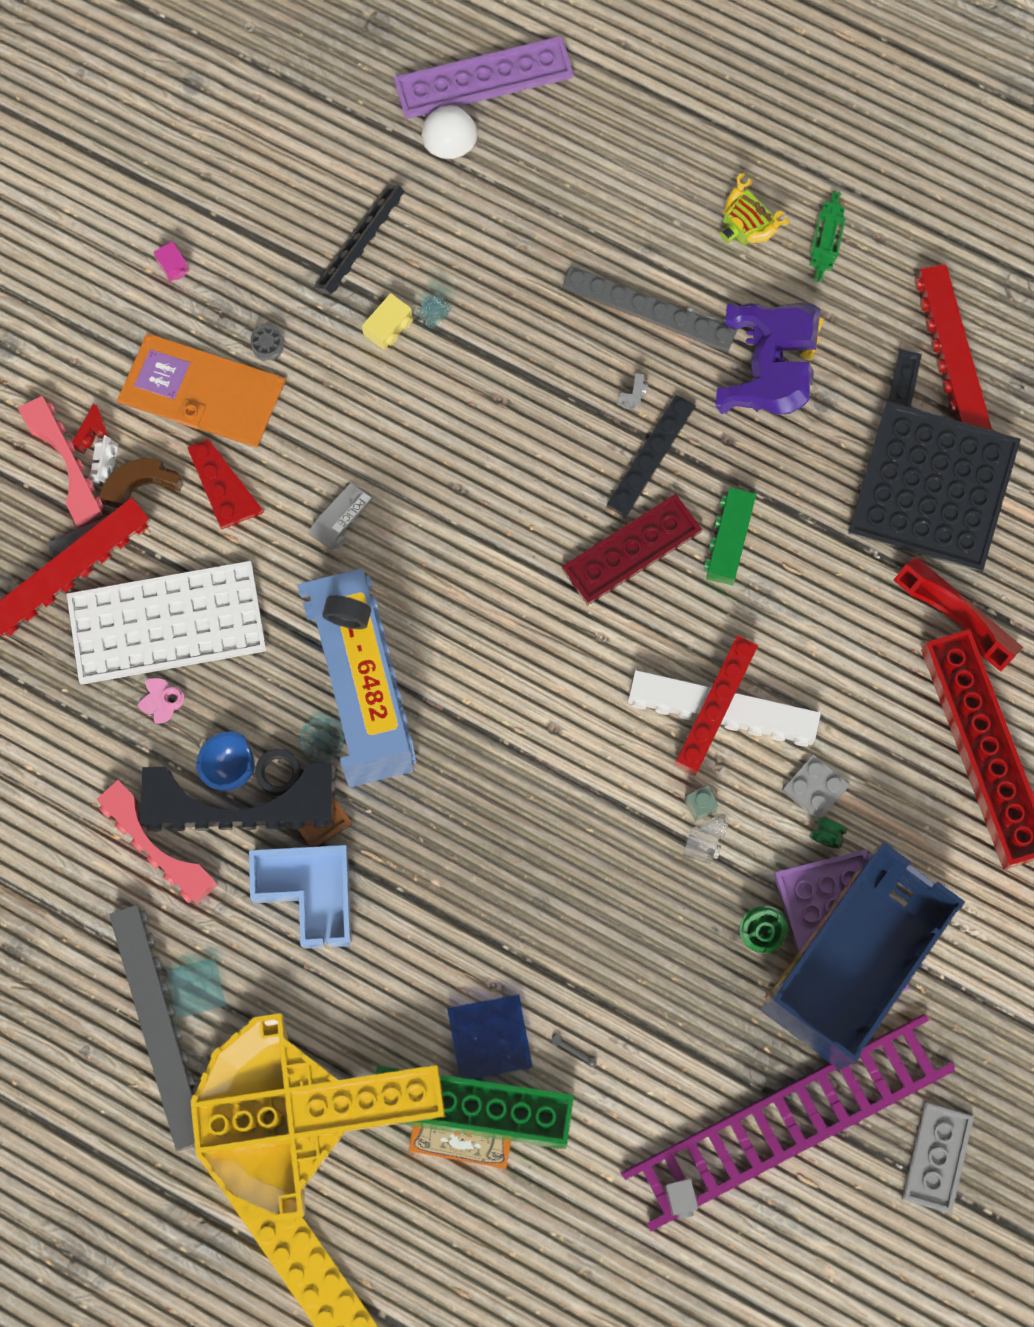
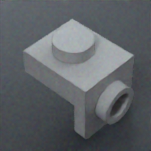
[617,373,648,409]

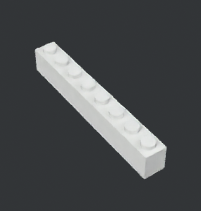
[628,670,821,747]

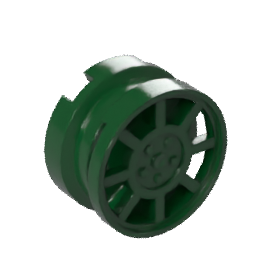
[809,817,848,849]

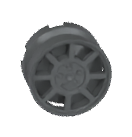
[250,325,284,361]

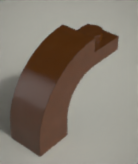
[99,459,183,509]

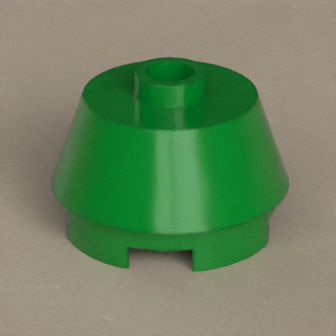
[740,906,788,953]

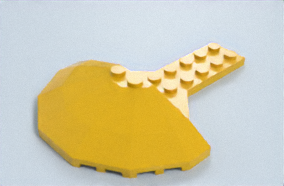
[191,1013,445,1220]

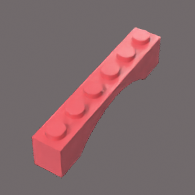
[18,396,105,528]
[97,780,218,905]

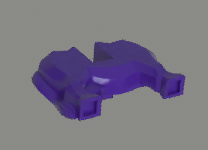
[715,303,821,415]

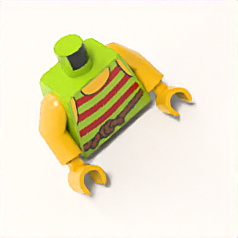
[720,173,790,245]

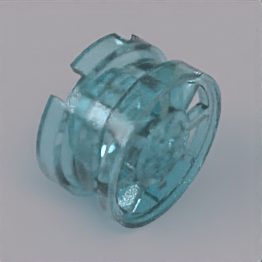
[416,292,452,328]

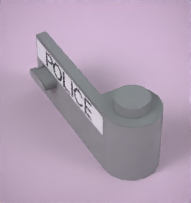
[309,483,373,550]

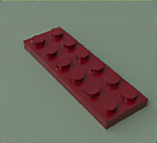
[561,493,702,606]

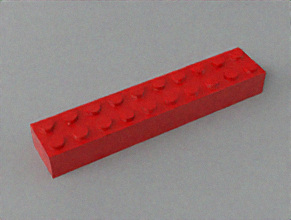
[921,629,1034,871]

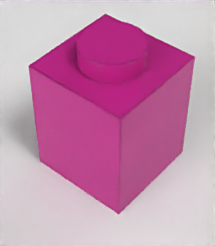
[153,241,189,282]

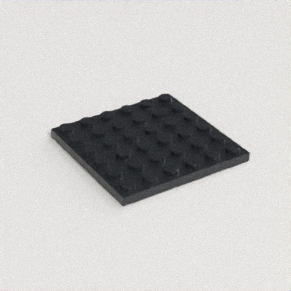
[848,401,1021,572]

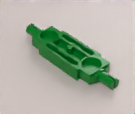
[809,191,846,282]

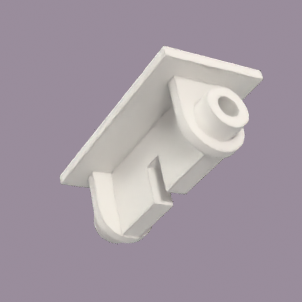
[89,435,118,485]

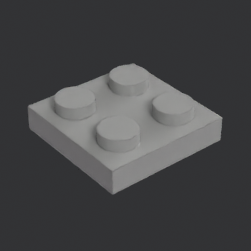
[782,754,850,819]

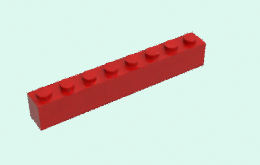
[914,264,992,430]
[0,498,150,637]

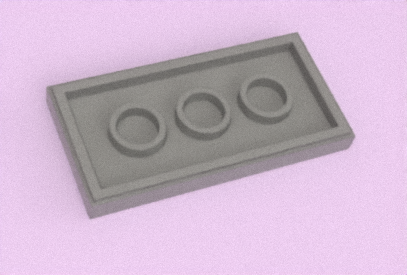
[902,1102,974,1214]

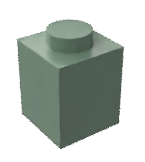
[685,785,719,822]

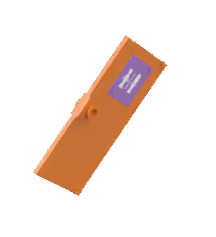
[117,333,286,448]

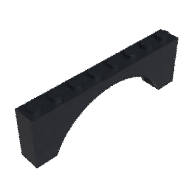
[140,763,336,832]

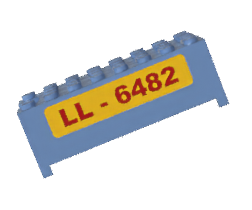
[297,568,416,788]

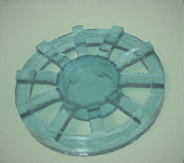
[299,718,344,762]

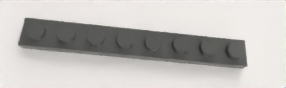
[562,266,737,353]

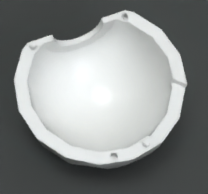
[421,105,478,159]

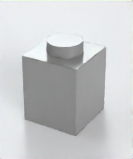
[665,1179,698,1219]

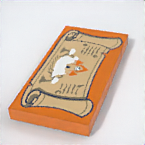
[409,1127,511,1169]

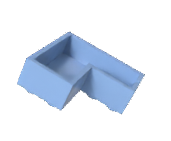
[249,845,352,949]

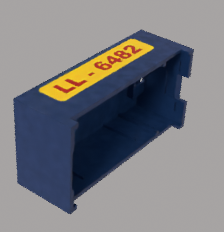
[759,842,965,1070]

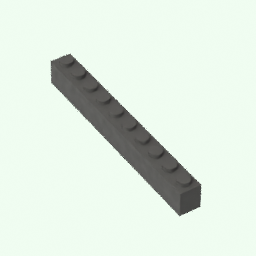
[109,905,196,1152]

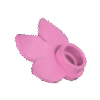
[137,678,184,724]

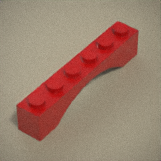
[894,556,1023,672]
[674,635,759,776]

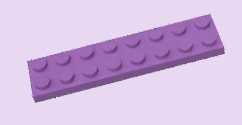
[394,36,573,119]

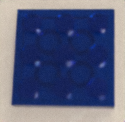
[447,994,533,1080]

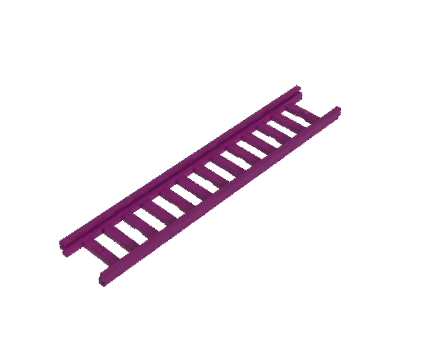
[620,1014,955,1232]

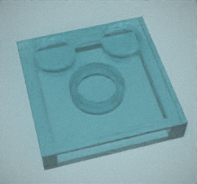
[167,958,226,1019]

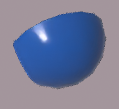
[196,731,255,791]

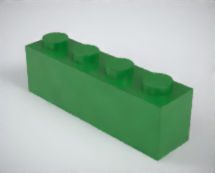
[703,487,757,586]

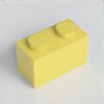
[362,293,413,350]

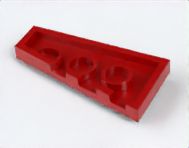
[187,439,264,530]

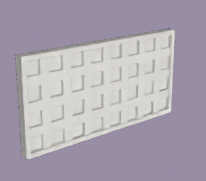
[67,561,266,685]

